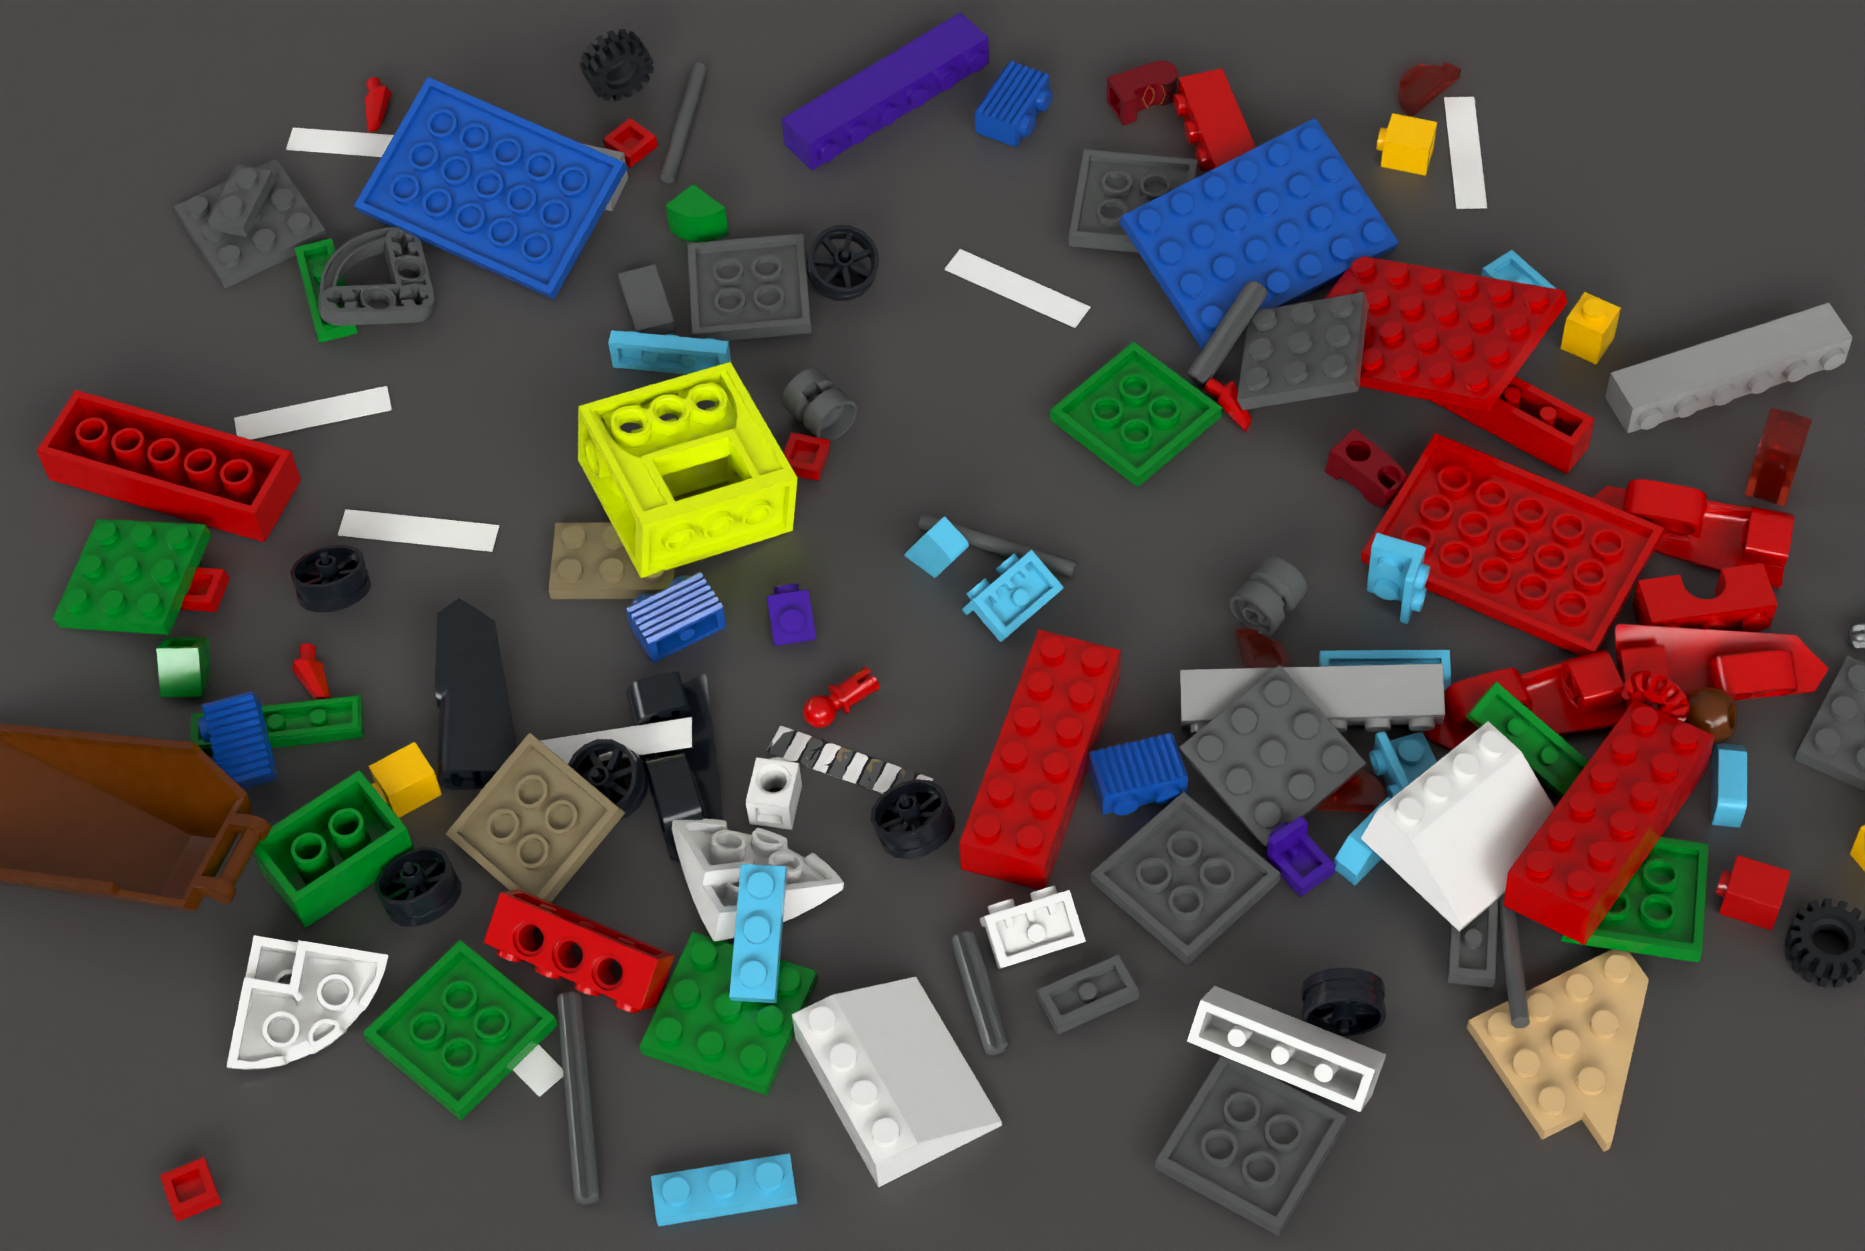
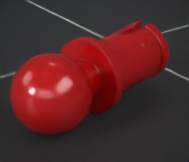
[803,666,880,728]

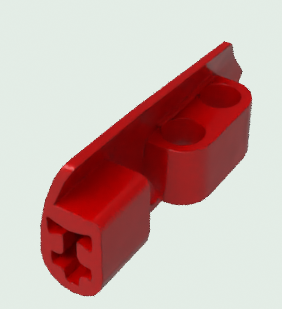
[1592,479,1795,589]
[1614,624,1829,706]
[1413,650,1626,751]

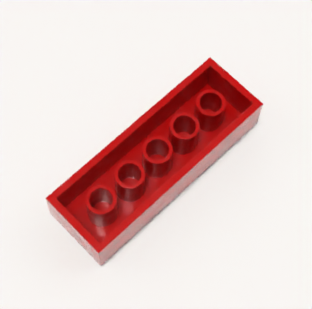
[36,390,301,543]
[959,629,1121,890]
[1503,699,1715,945]

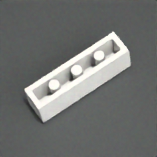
[1187,986,1386,1112]

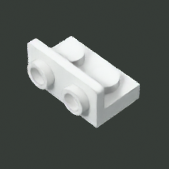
[980,885,1086,969]

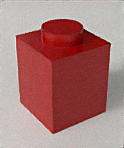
[1715,855,1791,930]

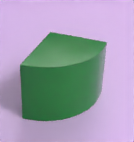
[665,184,729,242]
[156,637,210,697]

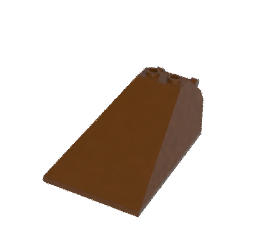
[0,723,271,912]

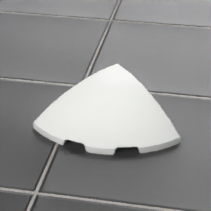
[672,819,844,941]
[227,935,389,1070]

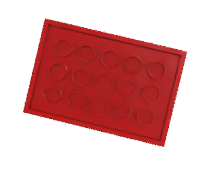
[1324,256,1568,412]
[1361,433,1664,656]

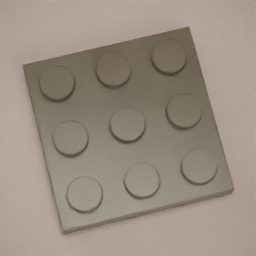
[445,733,625,902]

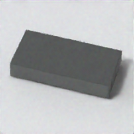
[618,264,676,335]

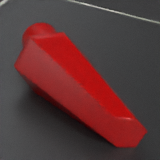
[364,77,392,133]
[1204,378,1252,432]
[292,643,331,700]

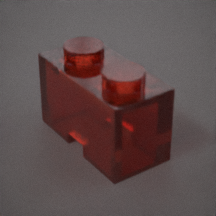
[1744,408,1812,506]

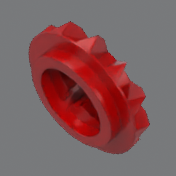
[1621,671,1690,721]

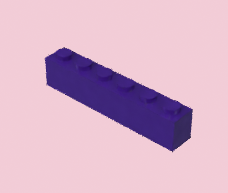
[782,12,989,171]

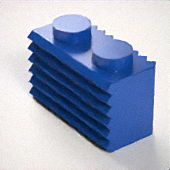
[974,60,1053,147]
[625,572,726,663]
[198,691,279,789]
[1089,732,1188,815]

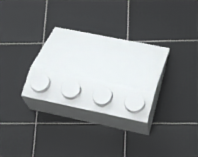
[1361,721,1554,932]
[792,977,1002,1187]

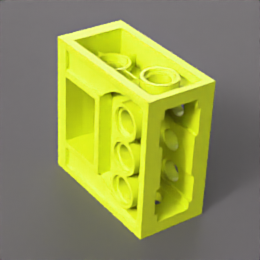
[578,362,798,578]

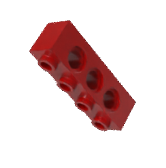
[483,889,675,1013]

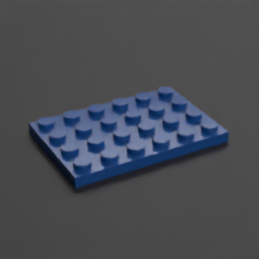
[354,77,627,300]
[1119,118,1399,350]

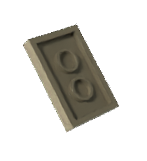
[549,522,677,599]

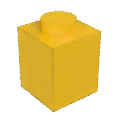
[1376,113,1437,176]
[1560,292,1621,365]
[369,742,442,818]

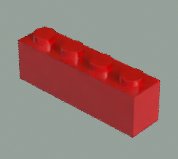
[1173,68,1256,173]
[1432,376,1595,475]

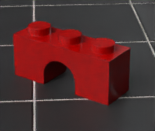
[1632,563,1778,632]

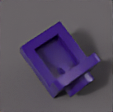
[767,584,816,646]
[1266,816,1336,897]

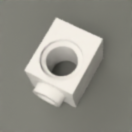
[746,757,802,830]

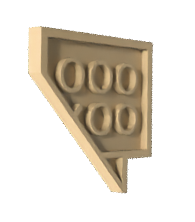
[1467,949,1649,1152]

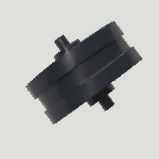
[807,225,879,301]
[290,545,371,613]
[568,739,649,820]
[871,779,955,859]
[375,847,462,927]
[1301,968,1386,1036]

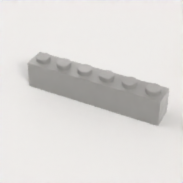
[1605,303,1853,434]
[1180,664,1445,735]

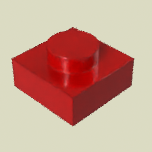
[603,118,658,168]
[783,432,831,481]
[180,567,230,612]
[160,1157,222,1222]

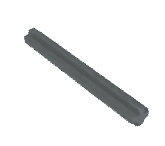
[557,991,600,1205]

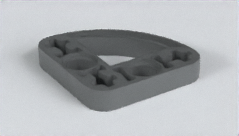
[318,227,434,326]

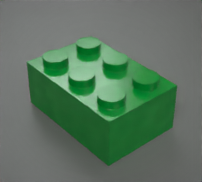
[252,770,414,928]

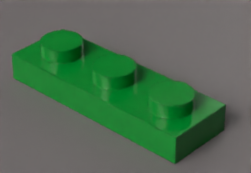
[294,238,358,343]
[1465,682,1589,799]

